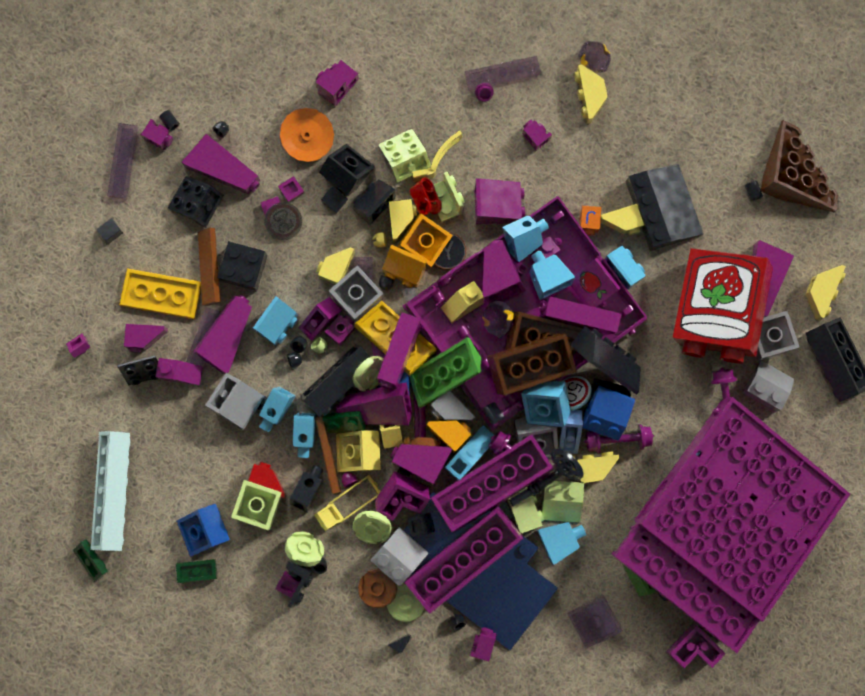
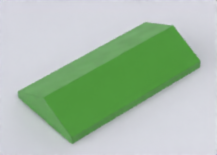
[410,337,481,408]

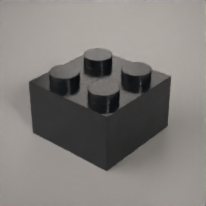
[218,241,268,291]

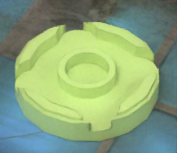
[353,356,384,391]
[352,511,392,544]
[285,532,324,567]
[387,583,424,622]

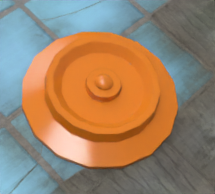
[280,108,334,162]

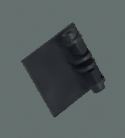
[117,356,159,386]

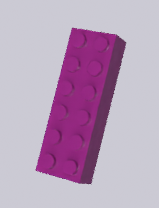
[431,434,554,533]
[404,506,523,614]

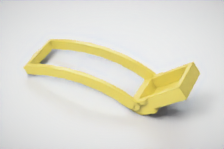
[412,131,463,182]
[314,475,381,531]

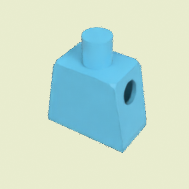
[503,216,549,262]
[529,251,575,300]
[259,387,296,432]
[293,413,317,458]
[537,522,586,565]

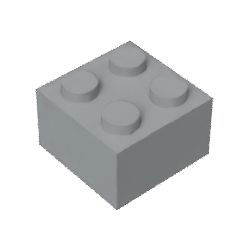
[329,265,383,323]

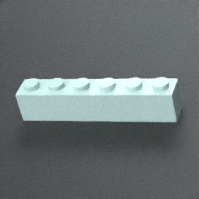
[91,431,131,551]

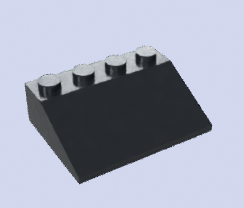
[626,164,704,251]

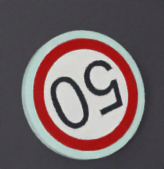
[561,376,592,410]

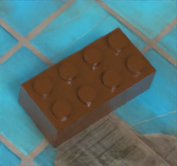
[486,334,577,395]

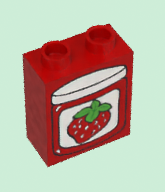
[672,248,773,364]

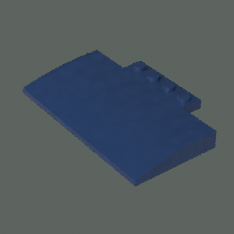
[404,492,558,650]

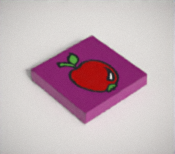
[571,258,621,307]

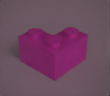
[316,60,359,107]
[375,471,430,521]
[666,624,726,668]

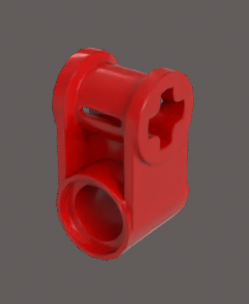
[409,178,442,215]

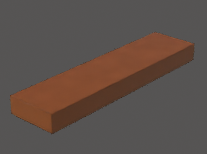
[198,227,220,306]
[315,416,342,494]

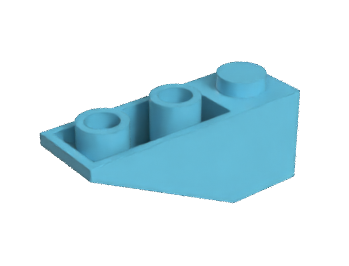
[445,425,495,480]

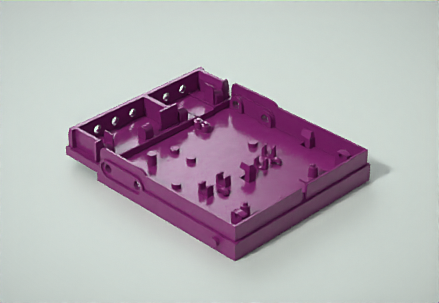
[402,196,647,431]
[611,397,850,653]

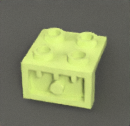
[379,129,431,183]
[433,172,465,223]

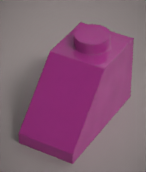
[298,297,342,341]
[124,324,168,353]
[155,358,203,386]

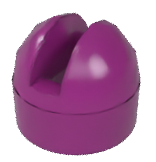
[342,472,359,488]

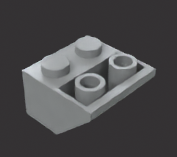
[205,373,264,429]

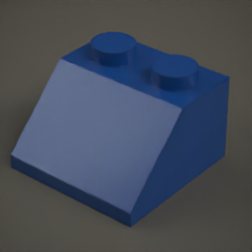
[582,386,635,441]
[177,504,230,557]

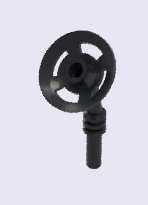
[509,449,584,506]

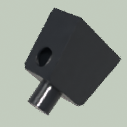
[290,465,324,513]

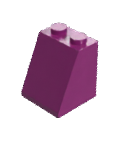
[474,178,525,225]
[483,240,526,306]
[390,444,452,485]

